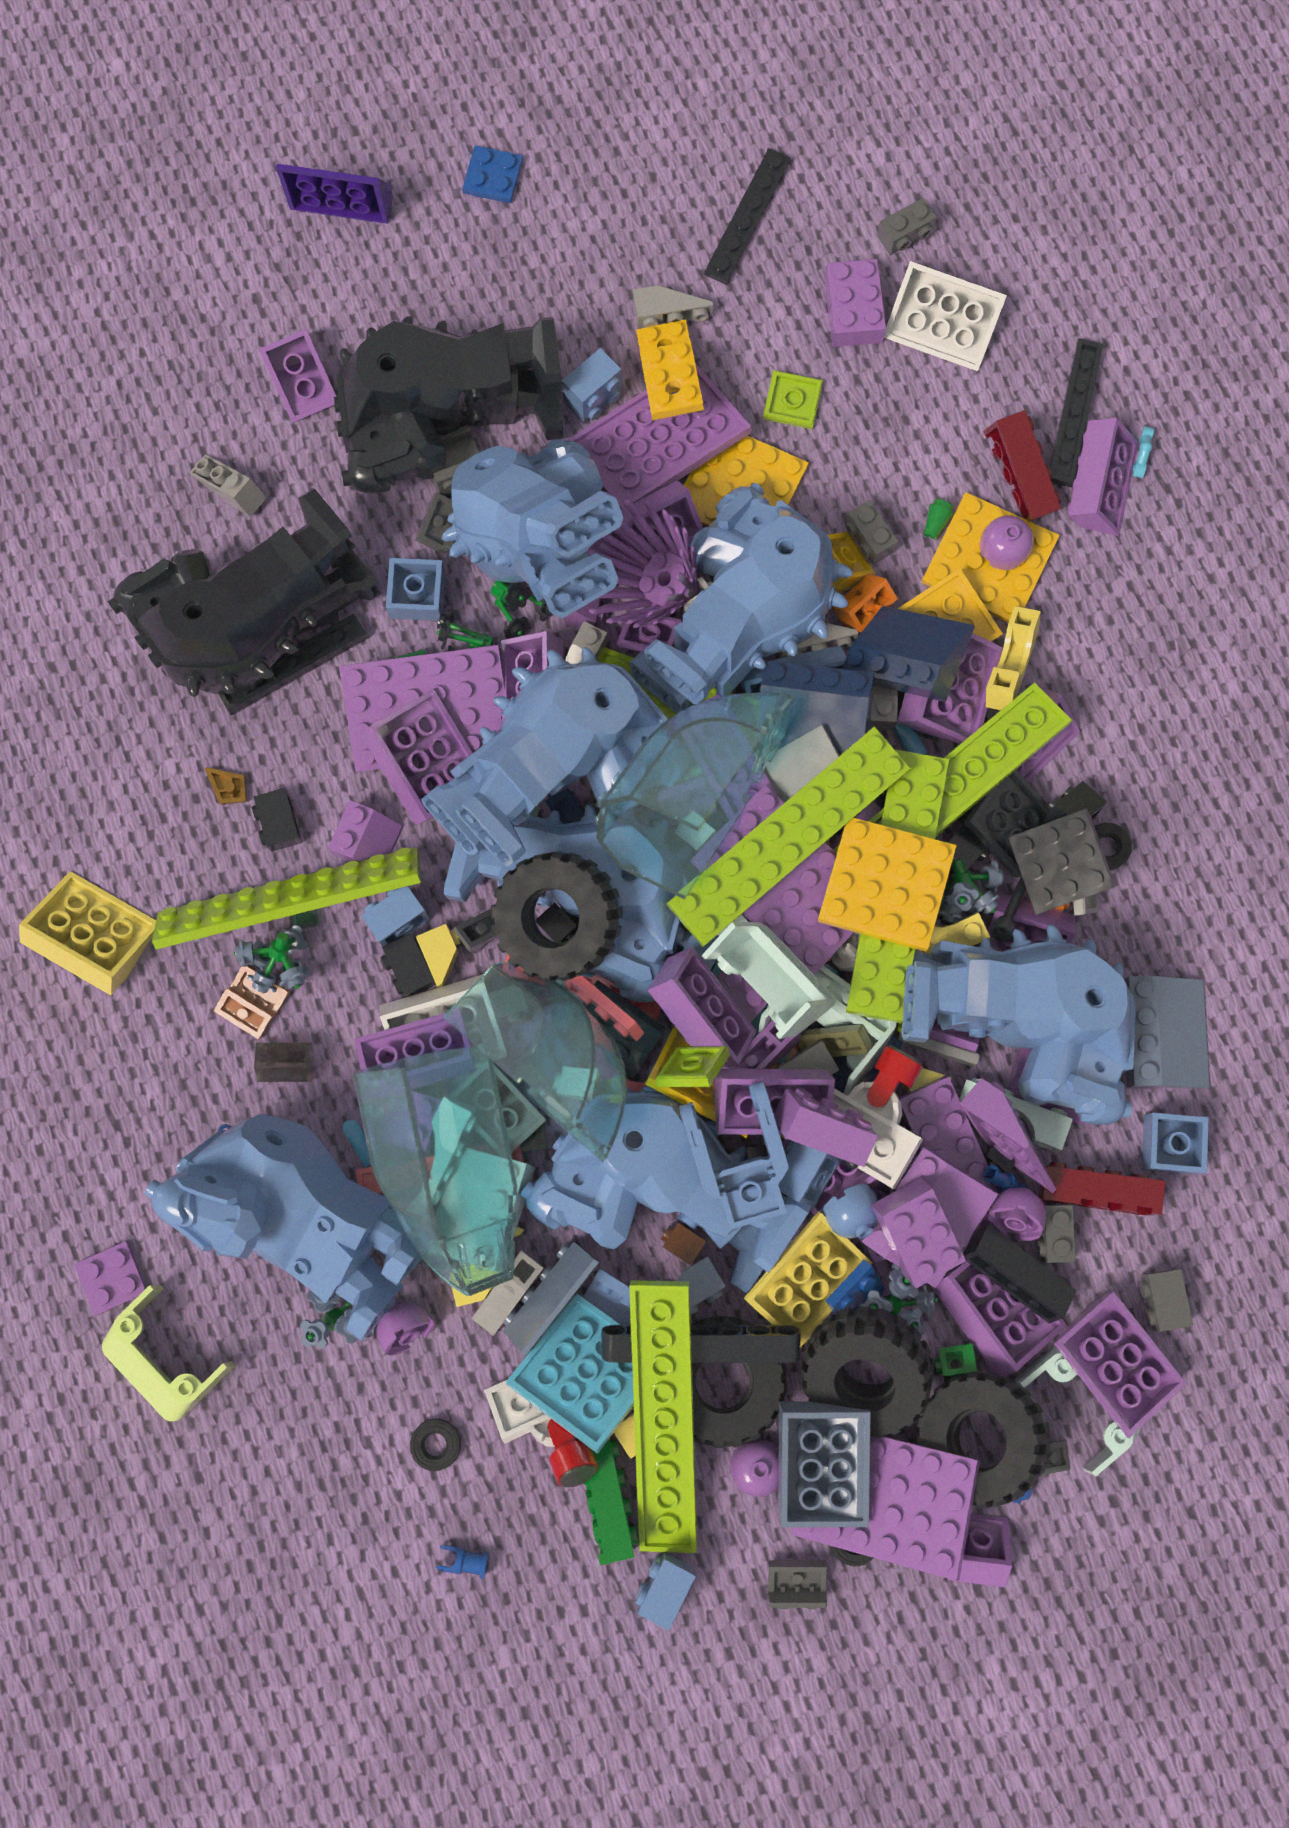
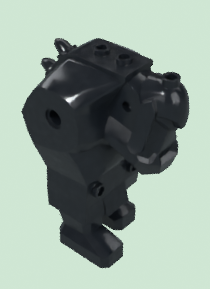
[334,316,564,493]
[107,488,381,697]

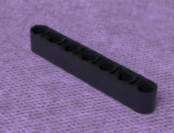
[601,1325,801,1363]

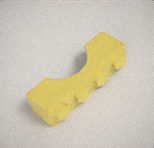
[986,606,1041,710]

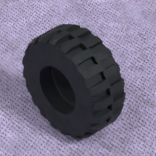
[490,851,623,982]
[801,1306,934,1438]
[691,1316,787,1448]
[915,1373,1051,1508]

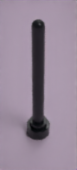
[990,876,1027,941]

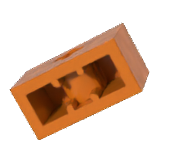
[832,574,898,633]

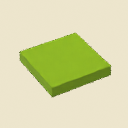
[763,370,823,429]
[656,1046,730,1087]

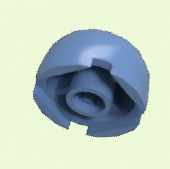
[822,1184,878,1239]

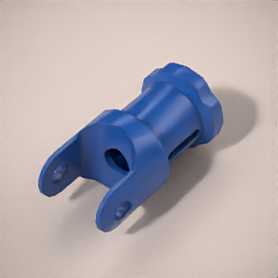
[435,1545,489,1579]

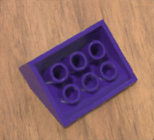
[276,164,393,224]

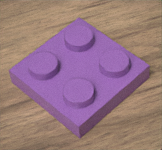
[74,1241,146,1316]

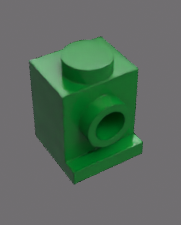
[935,1344,977,1382]

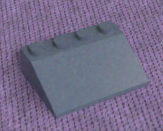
[1124,976,1209,1089]
[503,1242,600,1356]
[778,1401,870,1528]

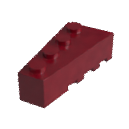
[983,410,1061,522]
[1039,1162,1165,1216]

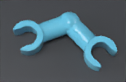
[1133,426,1154,478]

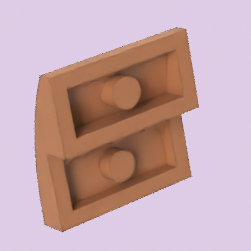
[214,964,291,1039]

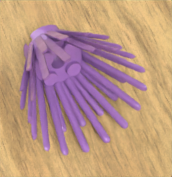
[587,499,701,628]

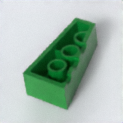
[584,1438,639,1565]

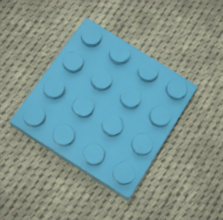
[506,1293,634,1453]

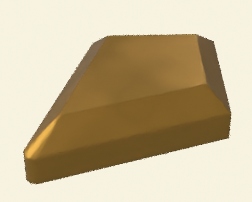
[205,767,247,805]

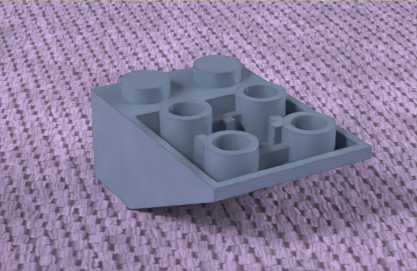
[677,1257,726,1315]

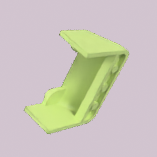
[102,1285,236,1421]

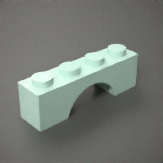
[959,1078,1073,1153]

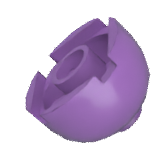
[979,515,1034,570]
[988,1187,1046,1241]
[376,1301,435,1356]
[730,1438,779,1497]

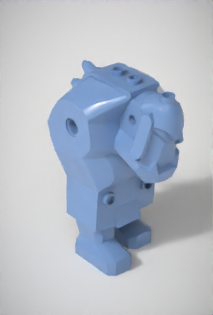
[442,439,624,618]
[629,482,853,715]
[421,647,691,867]
[444,804,692,1003]
[902,925,1136,1125]
[520,1072,811,1293]
[144,1114,438,1341]

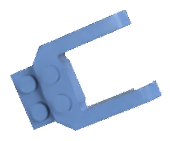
[679,1081,789,1230]

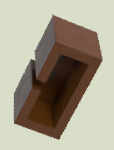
[661,1223,706,1266]

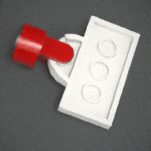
[833,1045,923,1189]
[484,1380,598,1487]

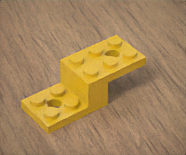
[636,319,704,421]

